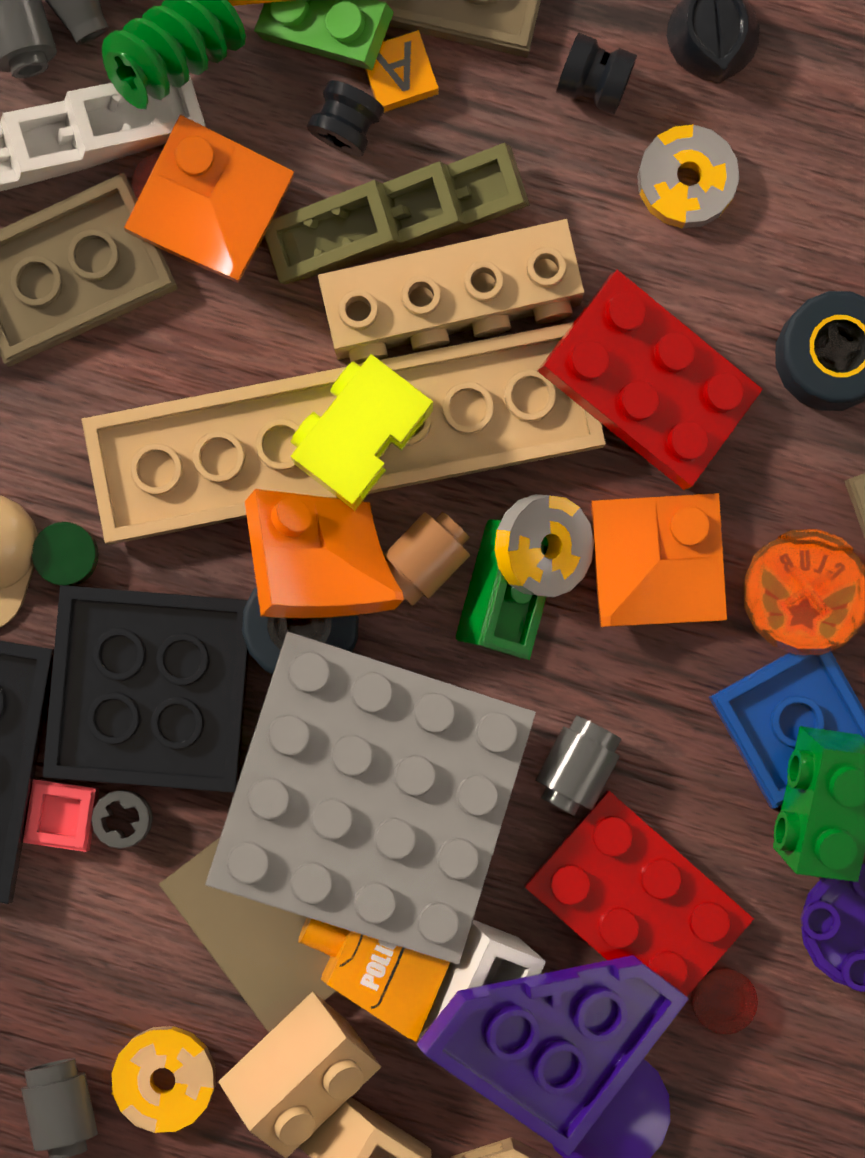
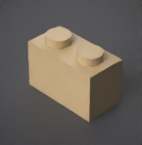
[218,991,381,1158]

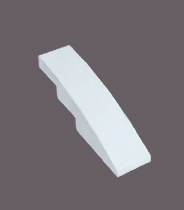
[0,74,205,191]

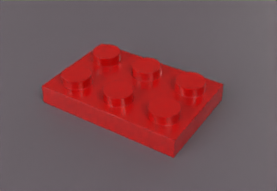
[537,269,763,490]
[524,790,754,996]

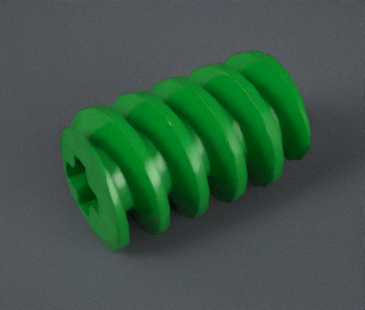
[101,0,246,110]

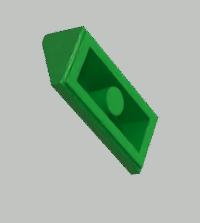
[456,519,548,660]

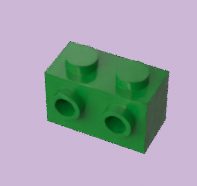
[773,726,865,882]

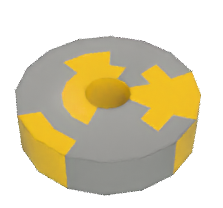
[637,125,739,229]
[494,494,594,597]

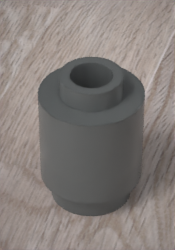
[0,0,57,78]
[535,715,621,816]
[21,1058,98,1158]

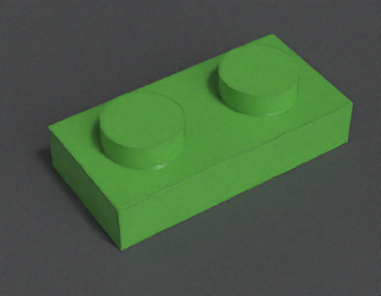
[254,0,394,70]

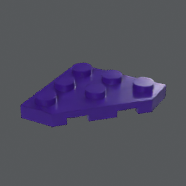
[416,955,689,1156]

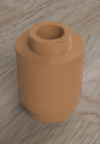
[383,511,470,606]

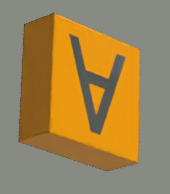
[364,30,439,112]

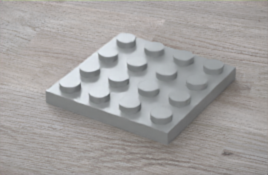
[205,631,536,965]

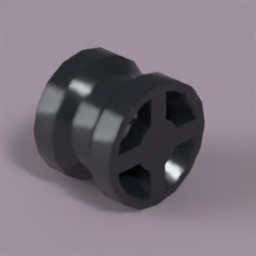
[307,80,384,156]

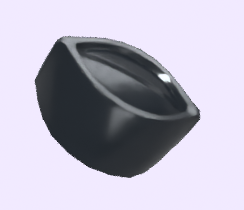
[667,0,760,84]

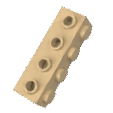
[318,219,584,364]

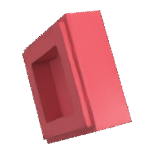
[23,779,99,852]

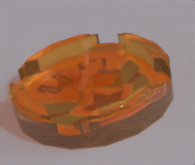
[743,529,865,655]

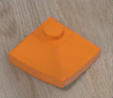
[124,115,294,283]
[245,489,404,618]
[591,493,727,627]

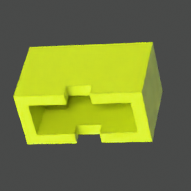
[290,354,433,511]

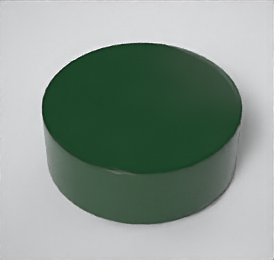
[32,522,99,586]

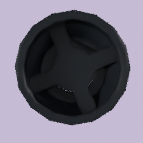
[556,33,637,115]

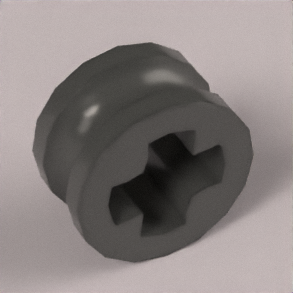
[91,790,153,849]

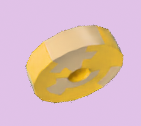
[111,1026,216,1133]

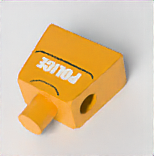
[298,917,450,1042]

